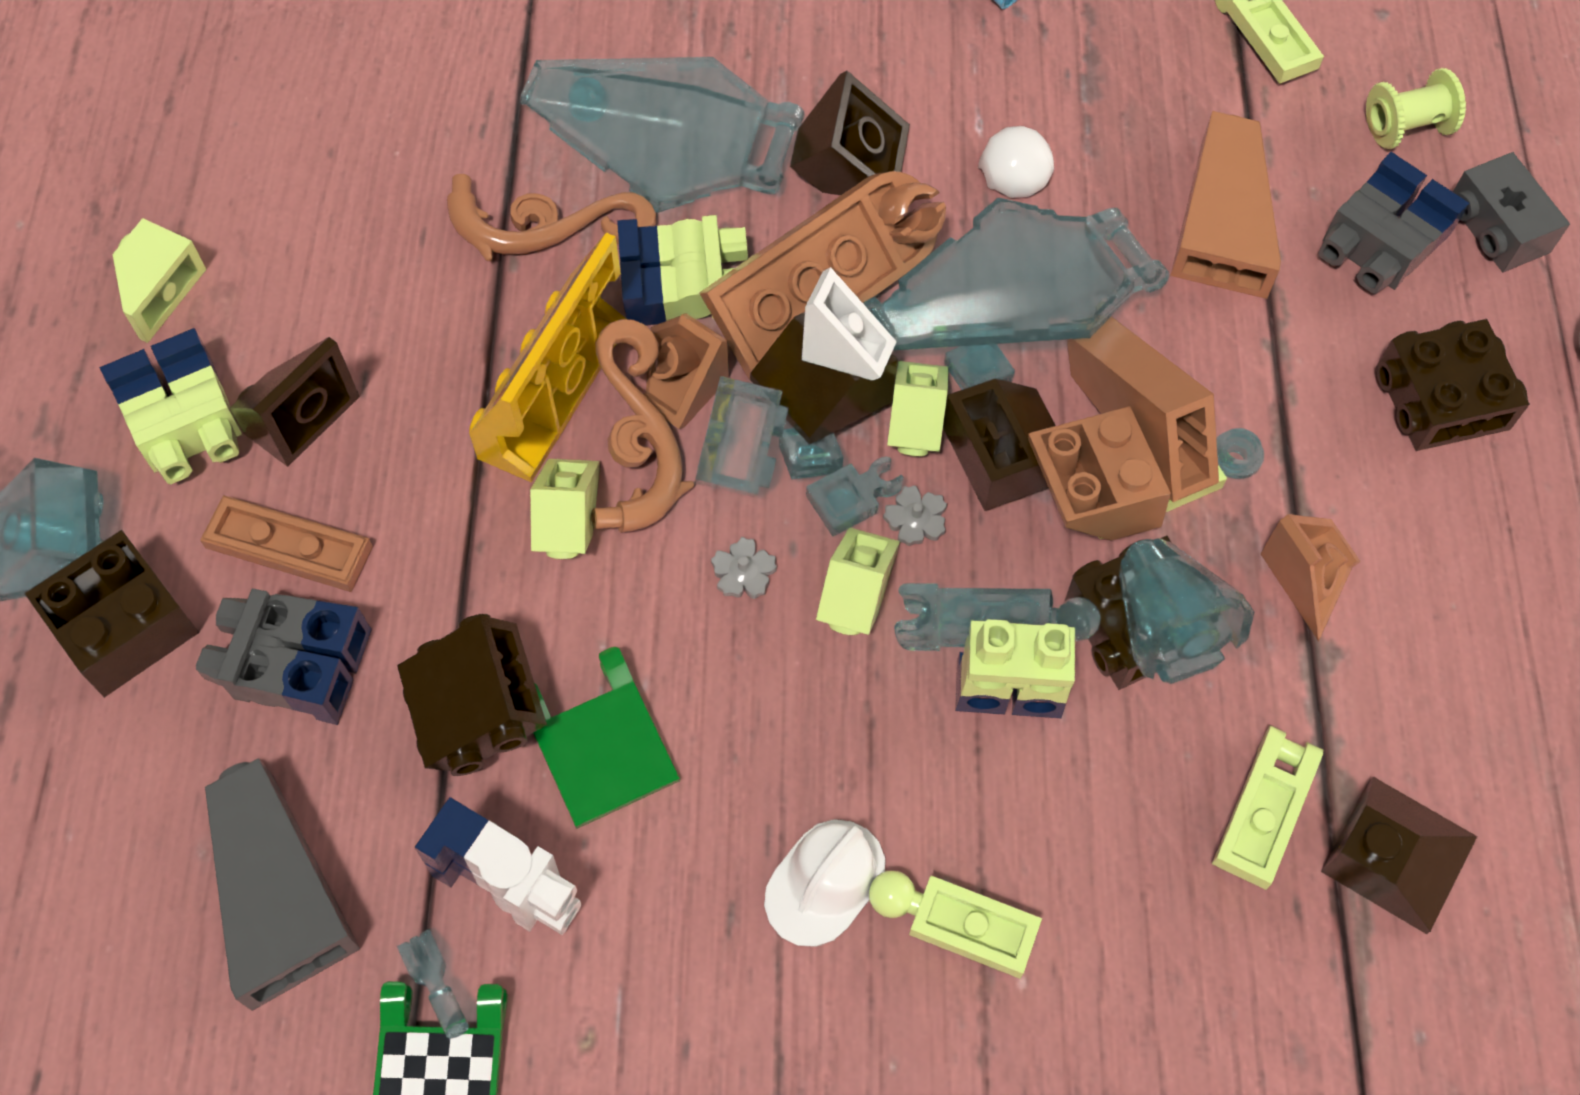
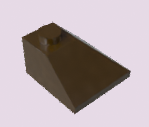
[790,70,910,195]
[230,337,360,467]
[1321,777,1478,934]

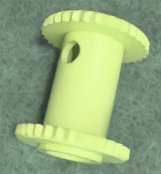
[1366,68,1466,149]

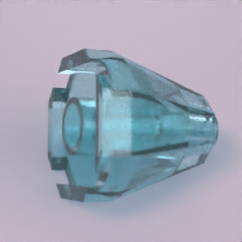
[1119,538,1255,684]

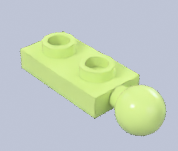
[869,871,1042,979]

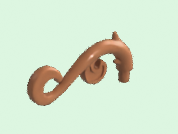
[447,174,657,261]
[591,319,694,533]

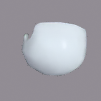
[978,126,1054,198]

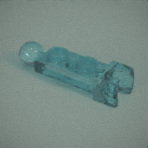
[894,583,1101,651]

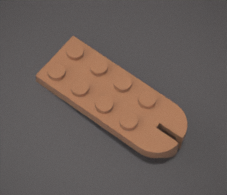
[699,171,946,379]

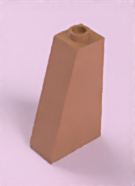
[1170,111,1281,299]
[1066,315,1219,502]

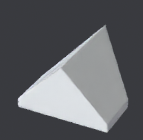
[802,267,897,380]

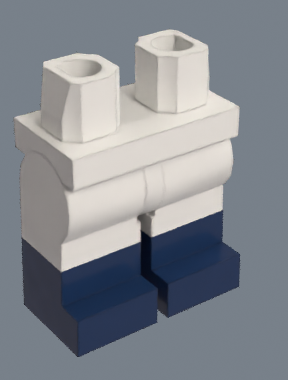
[415,797,581,935]

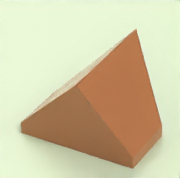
[644,313,729,429]
[1261,514,1361,642]

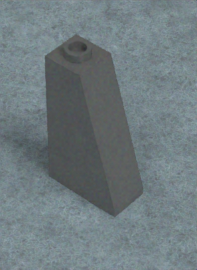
[205,758,360,1011]

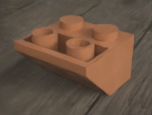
[1028,406,1171,541]

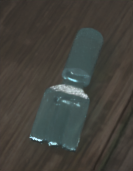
[397,929,469,1039]

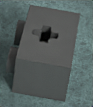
[1453,152,1570,273]

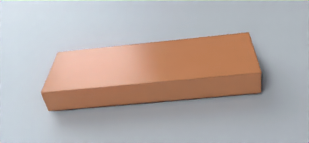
[200,495,373,592]

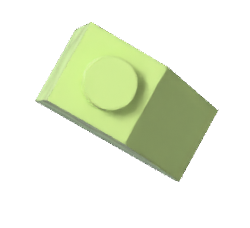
[112,218,206,343]
[887,361,948,456]
[530,459,600,559]
[816,527,900,635]

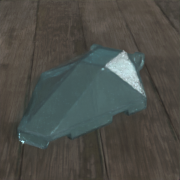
[521,57,805,213]
[871,198,1170,350]

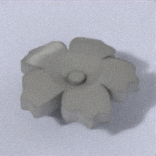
[883,485,947,546]
[711,537,777,599]

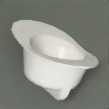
[764,820,885,947]

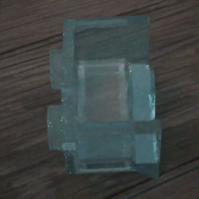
[694,376,788,498]

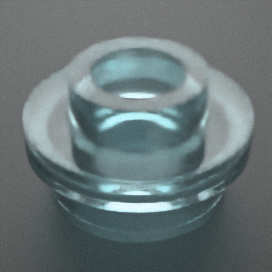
[1216,428,1264,479]

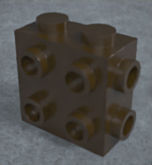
[1376,319,1530,451]
[1064,535,1225,690]
[397,614,547,776]

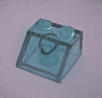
[0,457,104,602]

